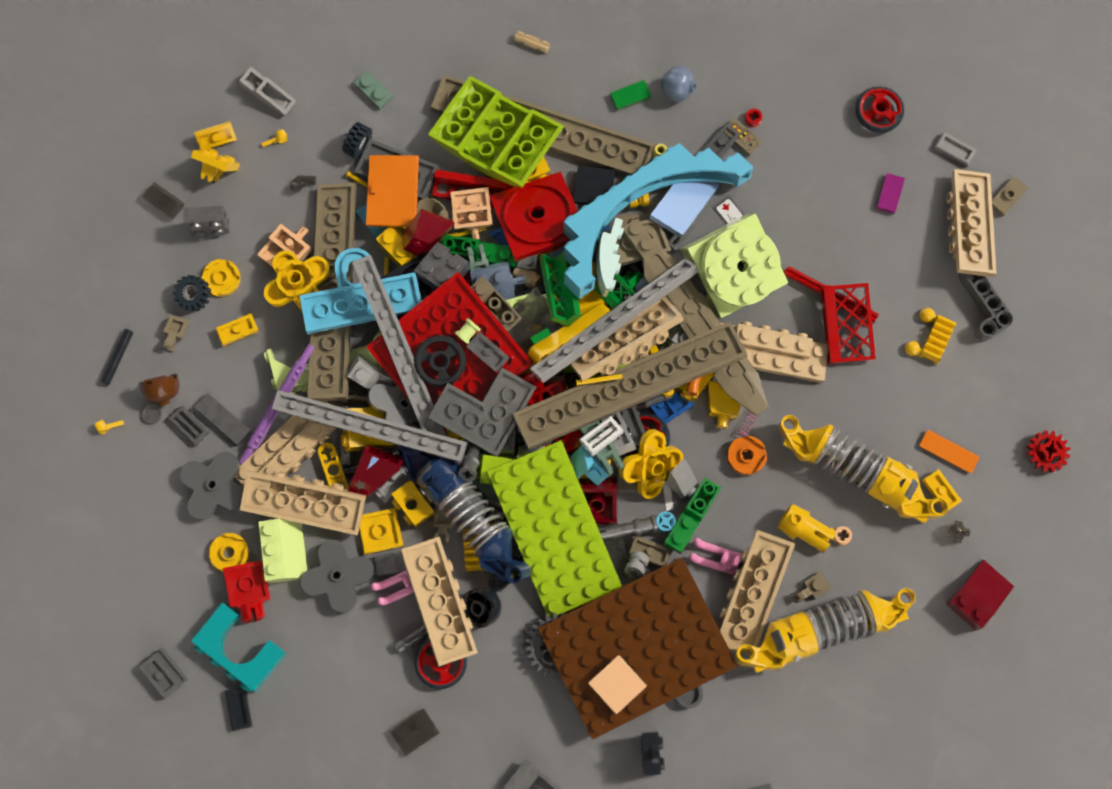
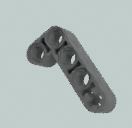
[959,273,1013,342]

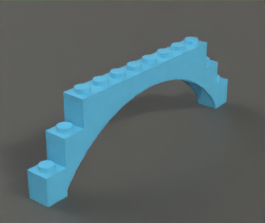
[563,143,753,299]

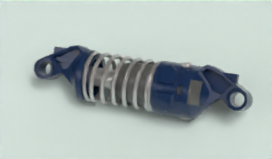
[401,446,531,584]

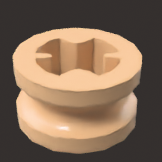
[834,526,852,545]

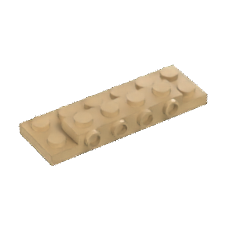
[946,169,997,277]
[569,297,684,381]
[721,321,828,383]
[235,401,336,486]
[240,470,366,535]
[719,529,795,656]
[400,537,478,666]

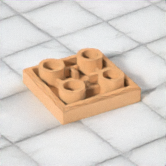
[588,655,646,714]

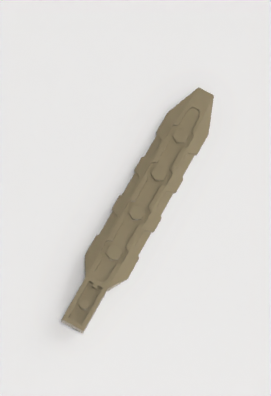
[622,218,769,416]

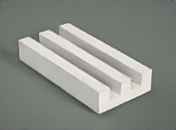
[580,416,624,457]

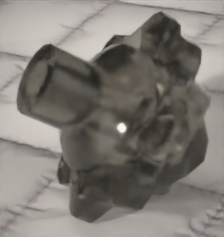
[948,520,970,543]

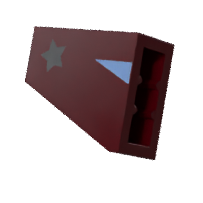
[348,444,404,498]

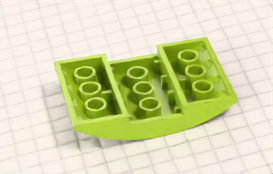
[428,76,564,188]

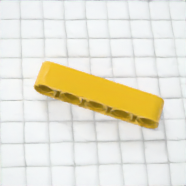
[528,304,611,364]

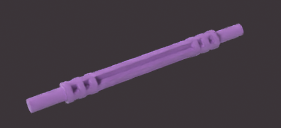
[239,344,315,464]

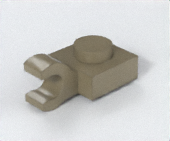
[163,315,190,352]
[795,572,831,603]

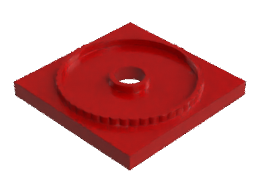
[489,171,578,262]

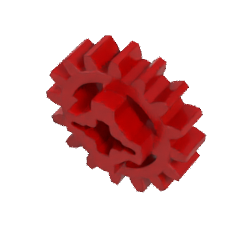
[1026,430,1071,473]

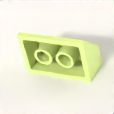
[259,519,308,584]

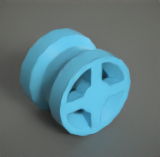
[656,512,676,533]

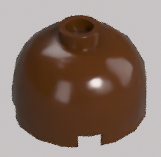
[139,373,180,406]

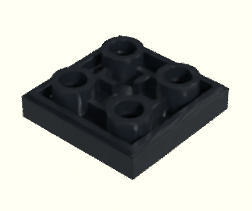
[574,166,615,205]

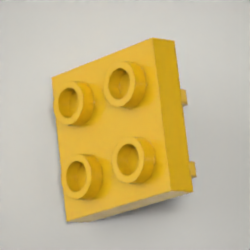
[191,148,240,182]

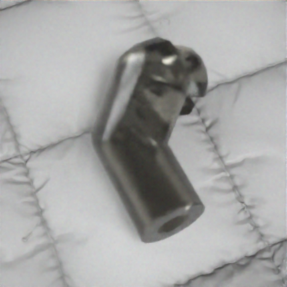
[290,175,316,193]

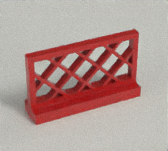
[820,283,876,364]

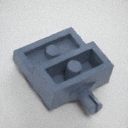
[470,261,526,300]

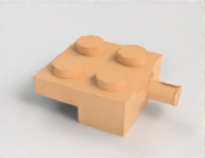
[451,187,493,240]
[257,224,312,268]

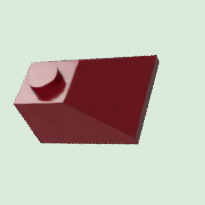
[402,208,455,256]

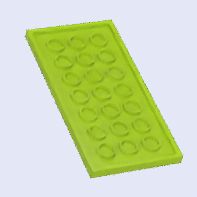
[487,440,622,618]

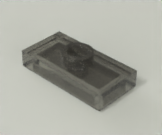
[143,182,185,219]

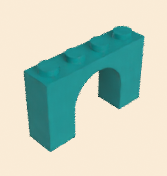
[191,603,287,693]

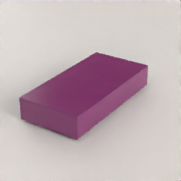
[876,173,905,214]

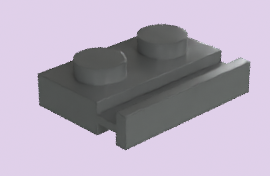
[139,648,188,699]

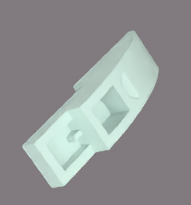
[596,218,624,297]

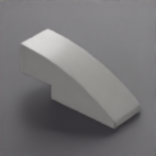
[238,67,296,116]

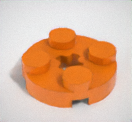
[727,436,767,476]

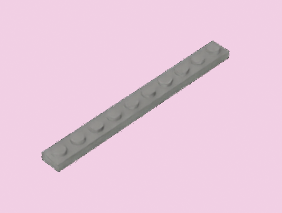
[352,254,447,437]
[530,258,699,383]
[272,390,467,463]

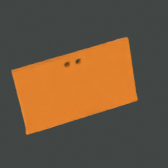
[366,155,419,227]

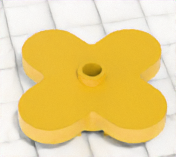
[264,251,330,311]
[619,429,683,499]

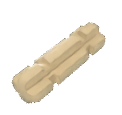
[514,31,550,53]

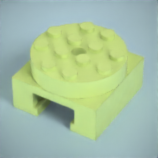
[680,213,788,318]

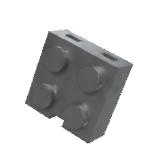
[184,206,230,237]
[414,242,470,290]

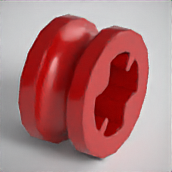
[745,108,763,127]

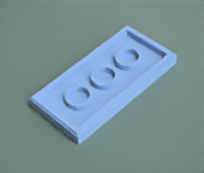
[649,181,719,238]

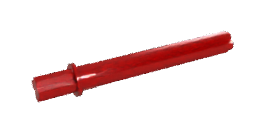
[784,266,879,323]

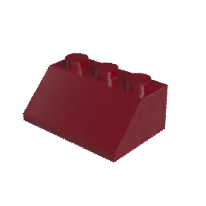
[578,477,618,523]

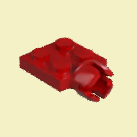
[222,560,271,623]

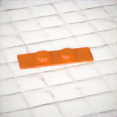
[919,430,980,473]

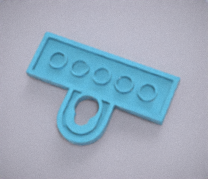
[299,248,421,334]

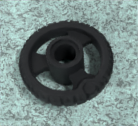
[414,335,466,387]

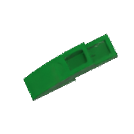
[441,235,516,268]
[664,478,722,555]

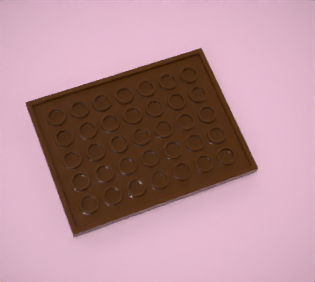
[538,557,738,740]

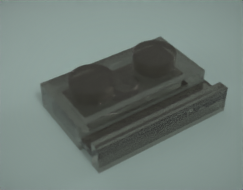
[389,708,440,756]

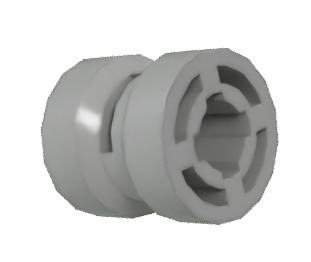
[625,551,649,579]

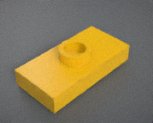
[194,121,237,149]
[215,313,259,347]
[922,469,962,511]

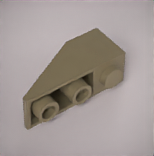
[471,276,522,332]

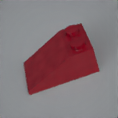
[946,560,1014,631]

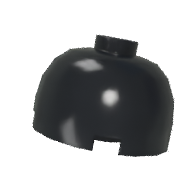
[463,587,502,628]

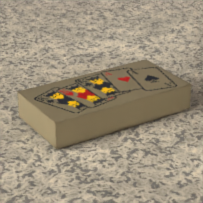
[724,118,763,156]

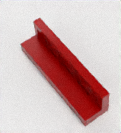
[432,170,511,207]

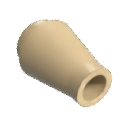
[512,268,542,289]

